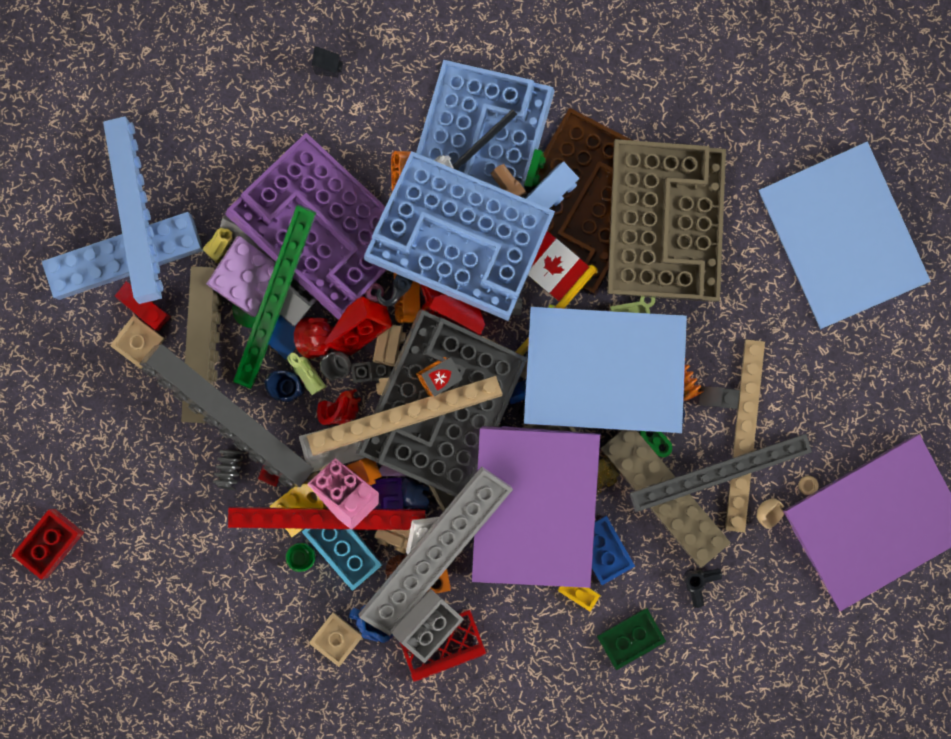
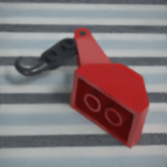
[376,274,485,336]

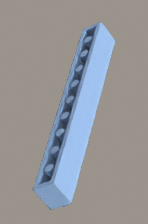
[103,116,163,304]

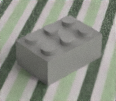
[391,589,464,663]

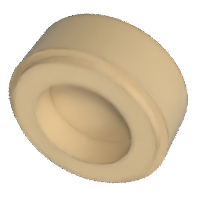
[798,476,819,495]

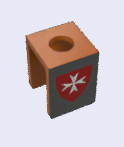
[416,357,463,397]

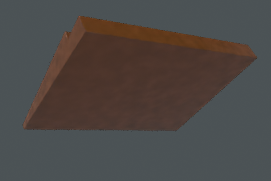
[524,108,633,296]

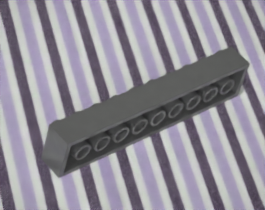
[140,344,314,488]

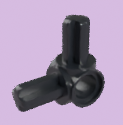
[683,568,722,608]

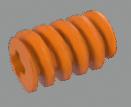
[683,358,704,401]

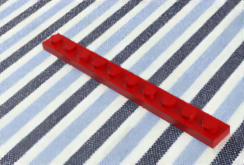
[228,507,425,530]

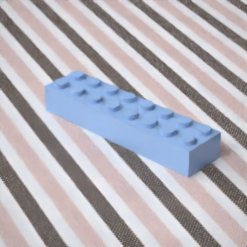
[41,212,203,300]

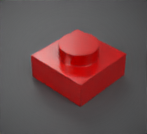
[258,465,280,487]

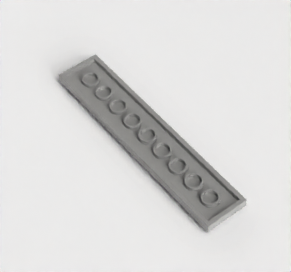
[359,466,513,636]

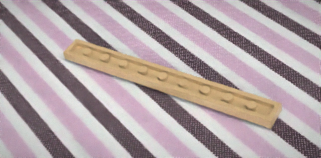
[725,340,765,532]
[307,376,502,456]

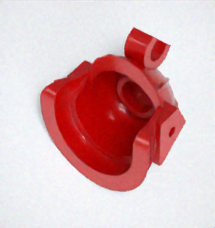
[294,317,334,359]
[317,389,361,425]

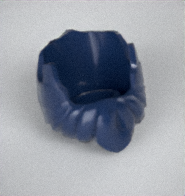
[264,370,305,402]
[401,478,430,514]

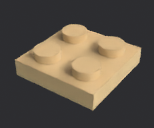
[110,315,165,369]
[309,612,362,667]

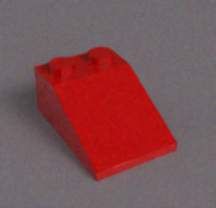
[324,296,393,356]

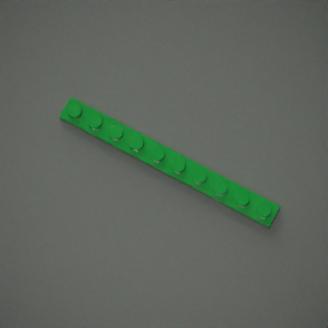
[233,205,317,389]

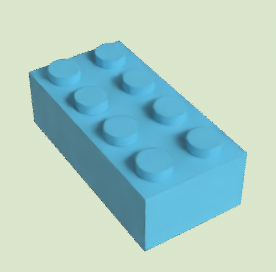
[302,529,384,591]

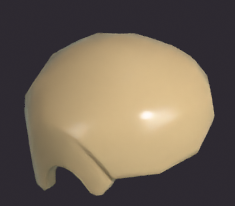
[757,498,784,529]

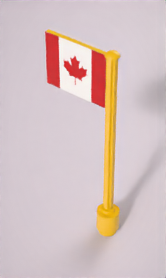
[516,231,598,356]

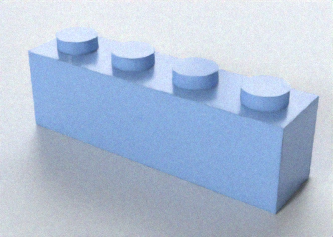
[525,162,579,209]

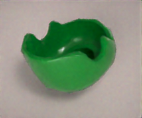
[285,543,315,572]

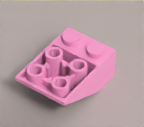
[308,458,379,530]

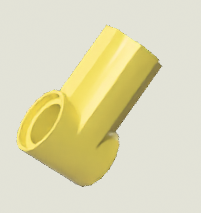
[203,228,233,263]

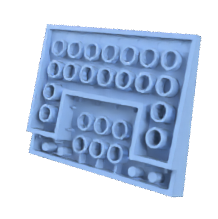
[416,60,555,198]
[758,141,931,329]
[364,151,555,321]
[524,307,687,433]

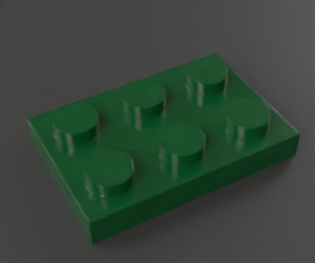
[597,607,666,670]

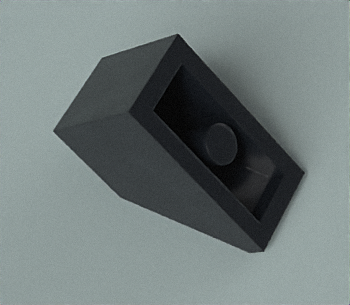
[312,46,343,78]

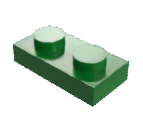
[524,149,546,191]

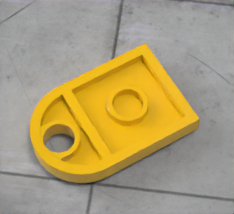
[270,481,327,537]

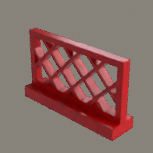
[400,610,487,682]

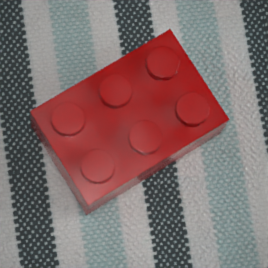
[11,509,84,580]

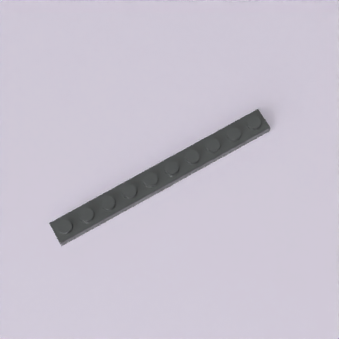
[629,434,812,512]

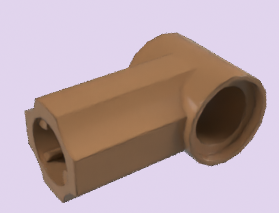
[490,164,527,197]

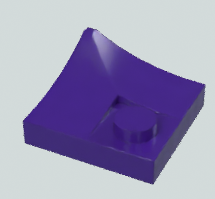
[370,477,403,509]

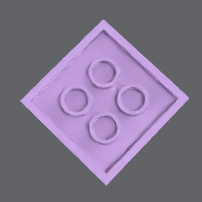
[206,236,276,317]

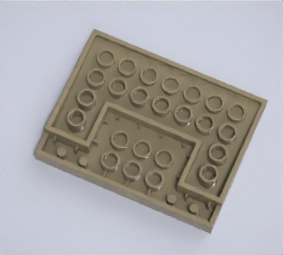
[607,139,726,302]

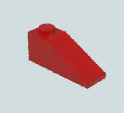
[115,281,171,331]

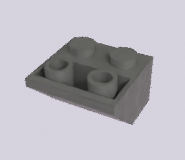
[279,278,318,327]

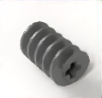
[212,449,244,490]

